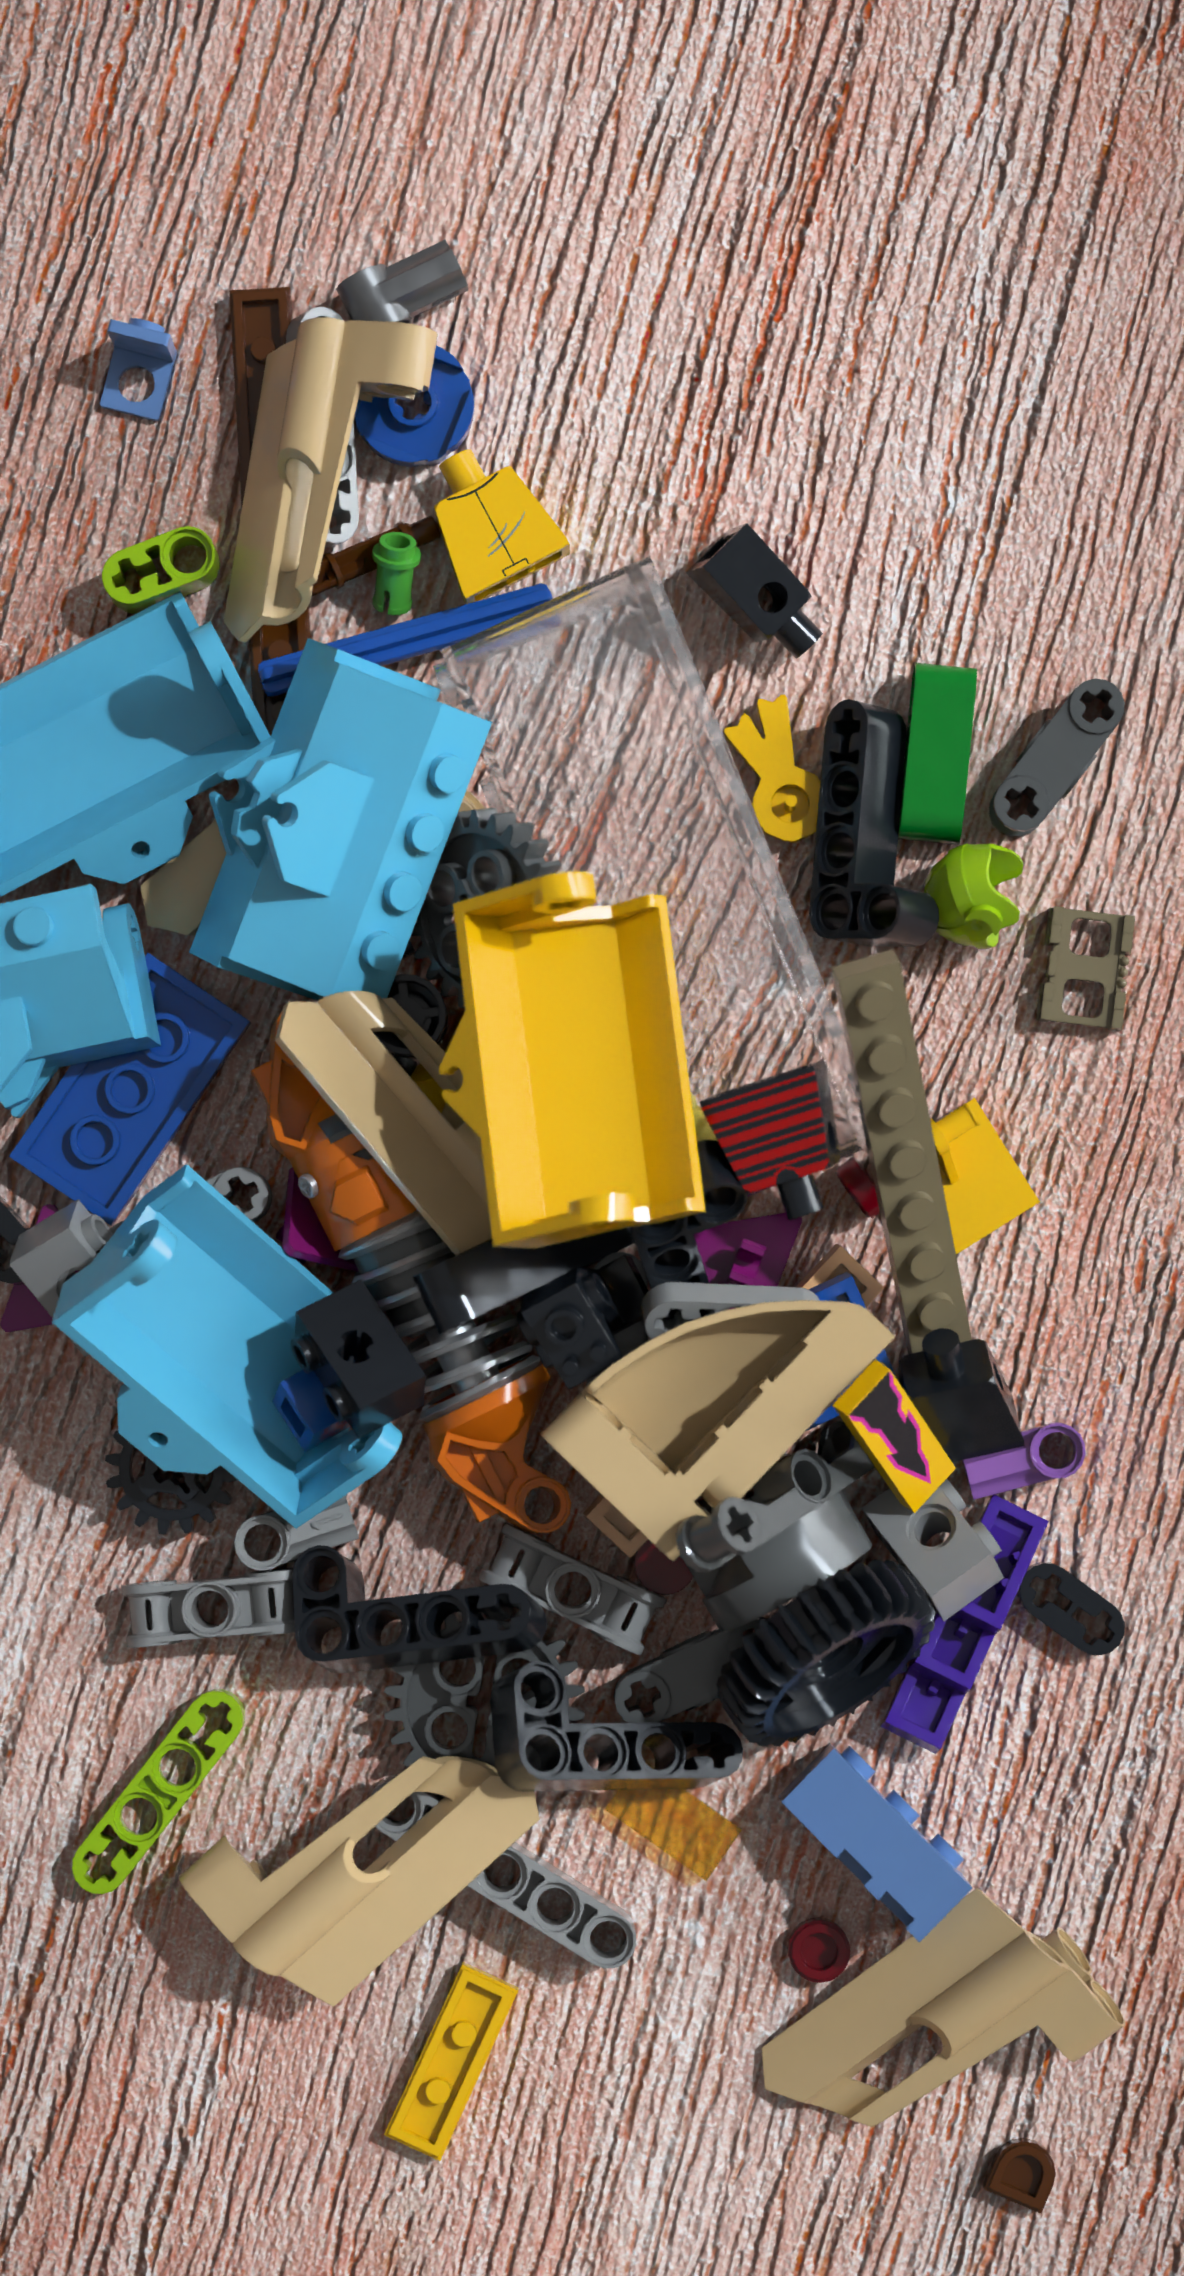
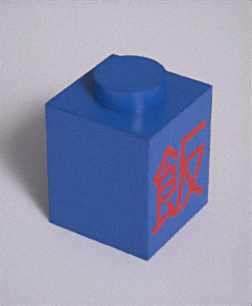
[272,1361,355,1453]

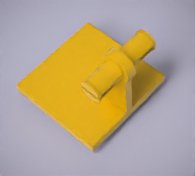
[930,1098,1040,1254]

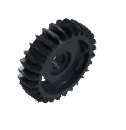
[716,1560,936,1747]

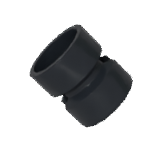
[373,974,448,1060]

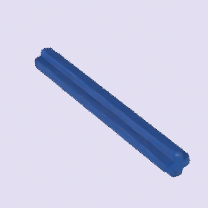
[258,583,555,697]

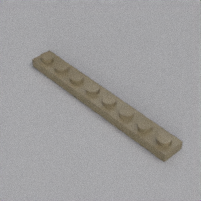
[831,949,972,1354]

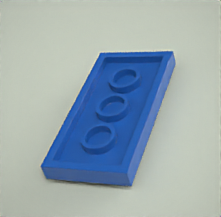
[9,953,251,1226]

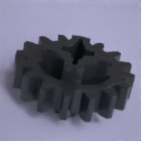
[105,1430,237,1535]

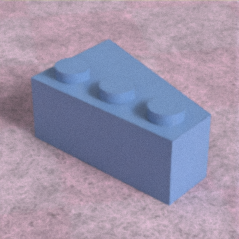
[779,1743,972,1943]

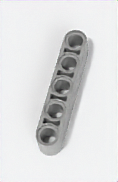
[371,1775,636,1969]

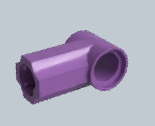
[962,1422,1086,1500]

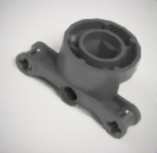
[676,1421,875,1633]

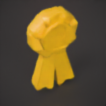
[723,694,820,843]

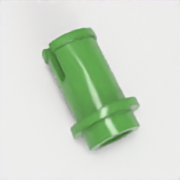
[372,532,421,615]

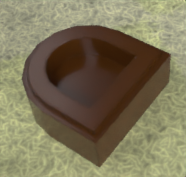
[982,2138,1056,2214]

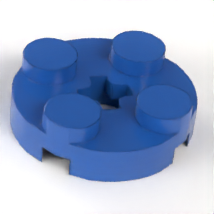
[355,345,475,467]

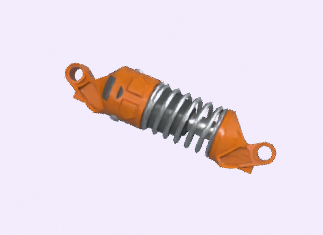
[250,1001,571,1533]

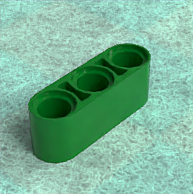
[898,662,977,845]

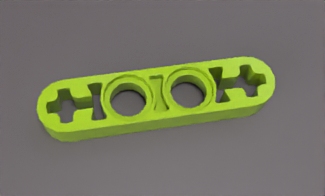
[72,1689,245,1894]

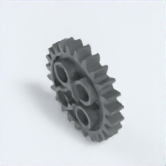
[411,808,562,1008]
[384,1610,585,1771]

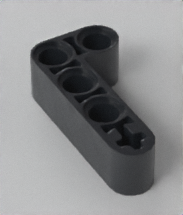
[809,699,939,947]
[629,1140,747,1320]
[412,1227,634,1335]
[292,1545,547,1673]
[490,1661,743,1791]

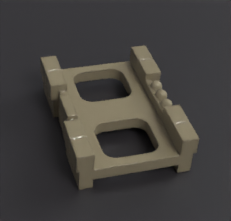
[1035,906,1135,1031]

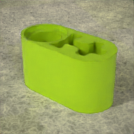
[102,526,220,614]

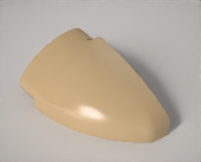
[541,1300,896,1562]

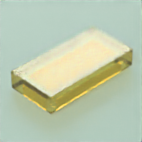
[605,1760,742,1881]

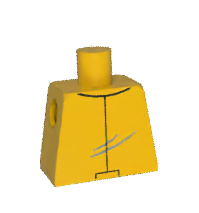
[434,449,570,605]

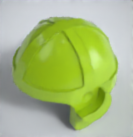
[924,843,1023,950]

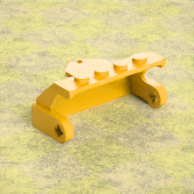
[439,872,705,1249]

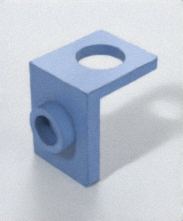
[100,318,177,422]

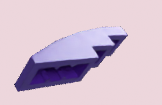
[880,1495,1049,1754]

